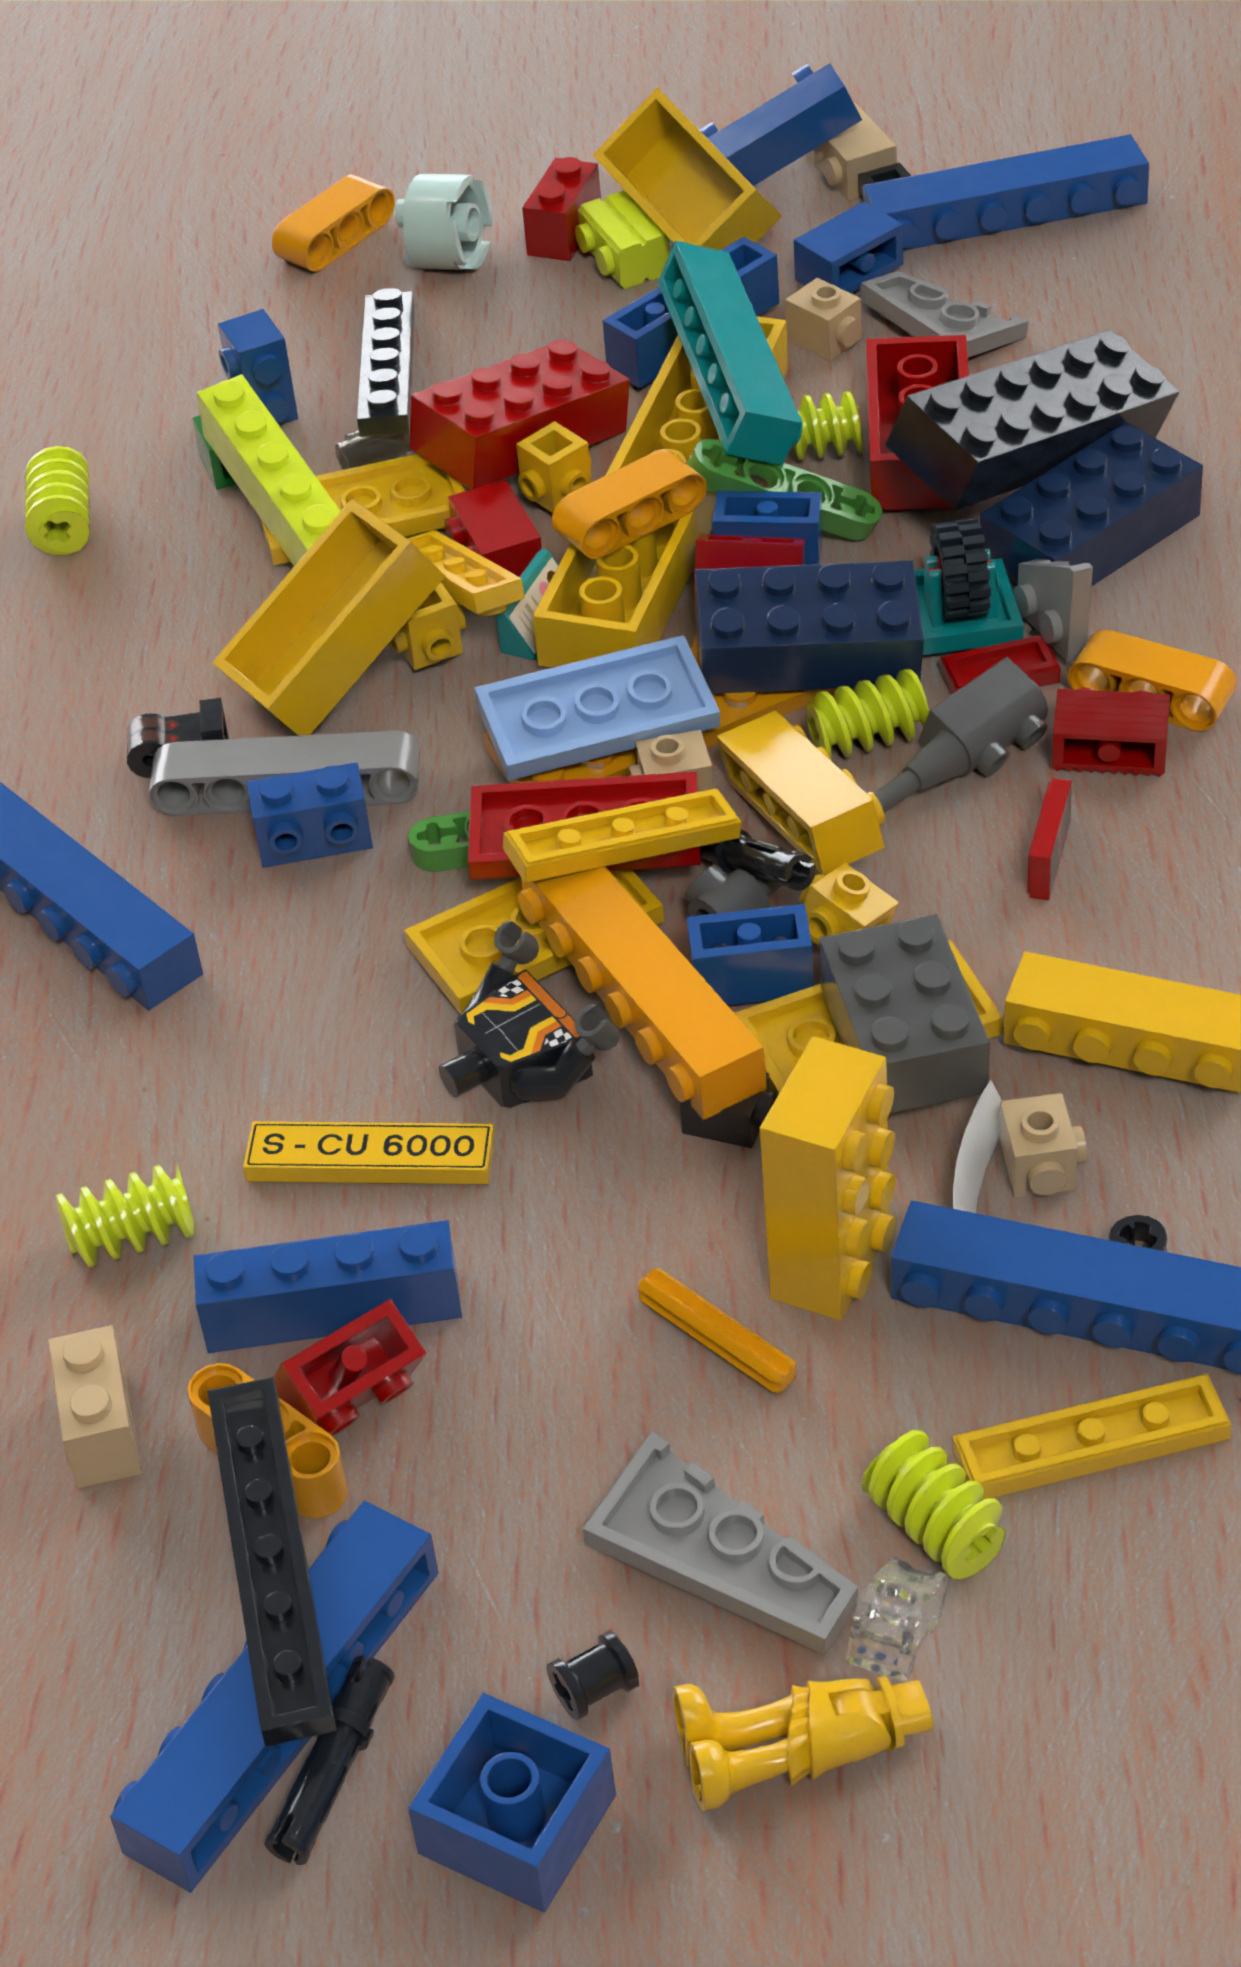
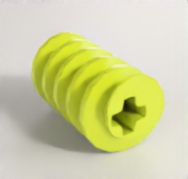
[793,391,863,461]
[25,446,90,556]
[806,669,929,759]
[56,1164,195,1268]
[861,1430,1006,1579]

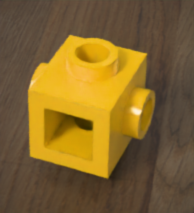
[516,421,592,513]
[389,582,466,670]
[799,863,899,948]

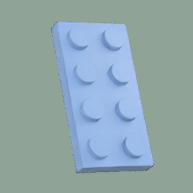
[474,635,720,781]

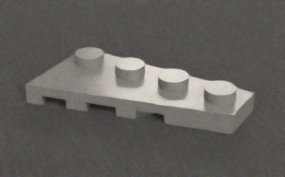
[583,1431,859,1655]

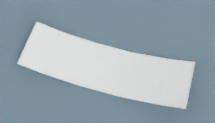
[953,1079,1002,1213]

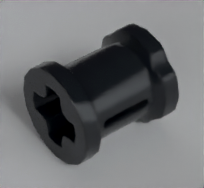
[547,1630,640,1720]

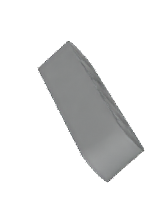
[149,730,420,816]

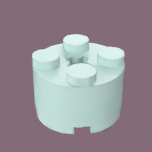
[395,174,492,270]

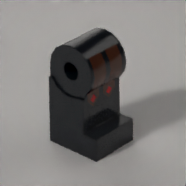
[127,697,229,778]

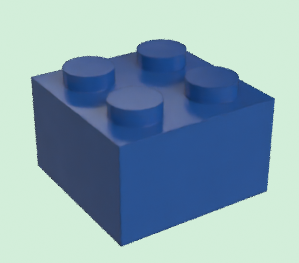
[408,1693,616,1913]

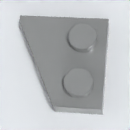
[1013,559,1093,662]

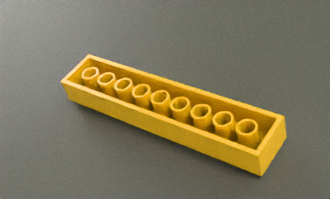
[533,316,789,668]

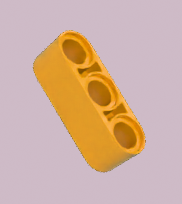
[272,174,395,272]
[552,449,707,559]
[1067,629,1237,731]
[187,1363,348,1518]

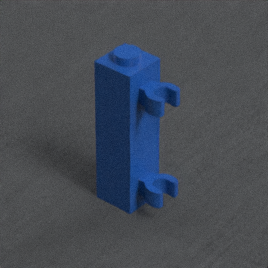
[699,63,862,186]

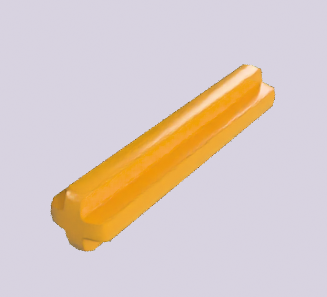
[637,1268,797,1394]

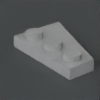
[859,271,1029,358]

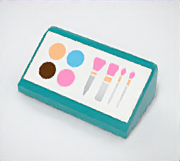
[496,548,559,660]

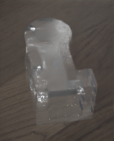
[845,1557,949,1682]

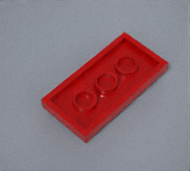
[468,771,701,880]

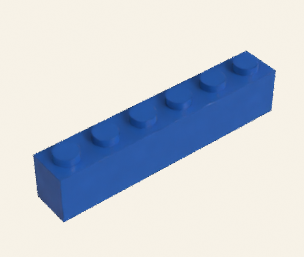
[862,134,1149,251]
[0,782,203,1011]
[891,1200,1241,1375]
[110,1500,439,1893]

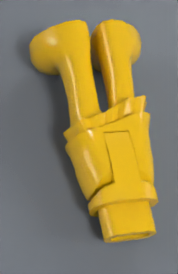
[672,1676,933,1811]

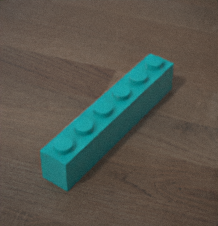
[658,241,802,465]

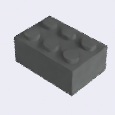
[819,914,990,1113]

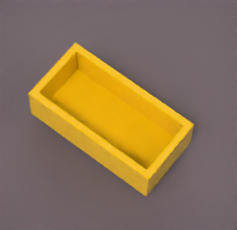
[592,87,782,251]
[212,499,445,735]
[760,1036,897,1321]

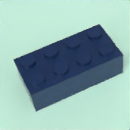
[980,422,1203,587]
[695,560,924,694]

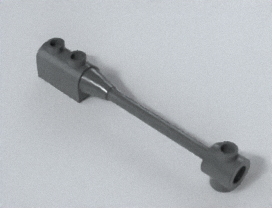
[685,657,1048,917]

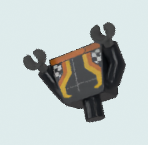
[439,921,620,1108]

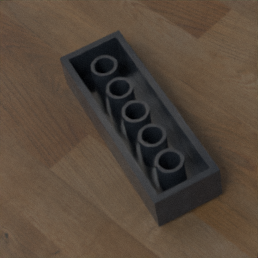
[885,330,1180,511]

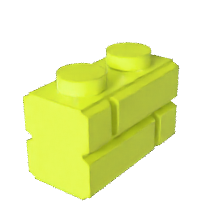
[575,190,670,289]

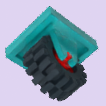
[914,518,1024,655]

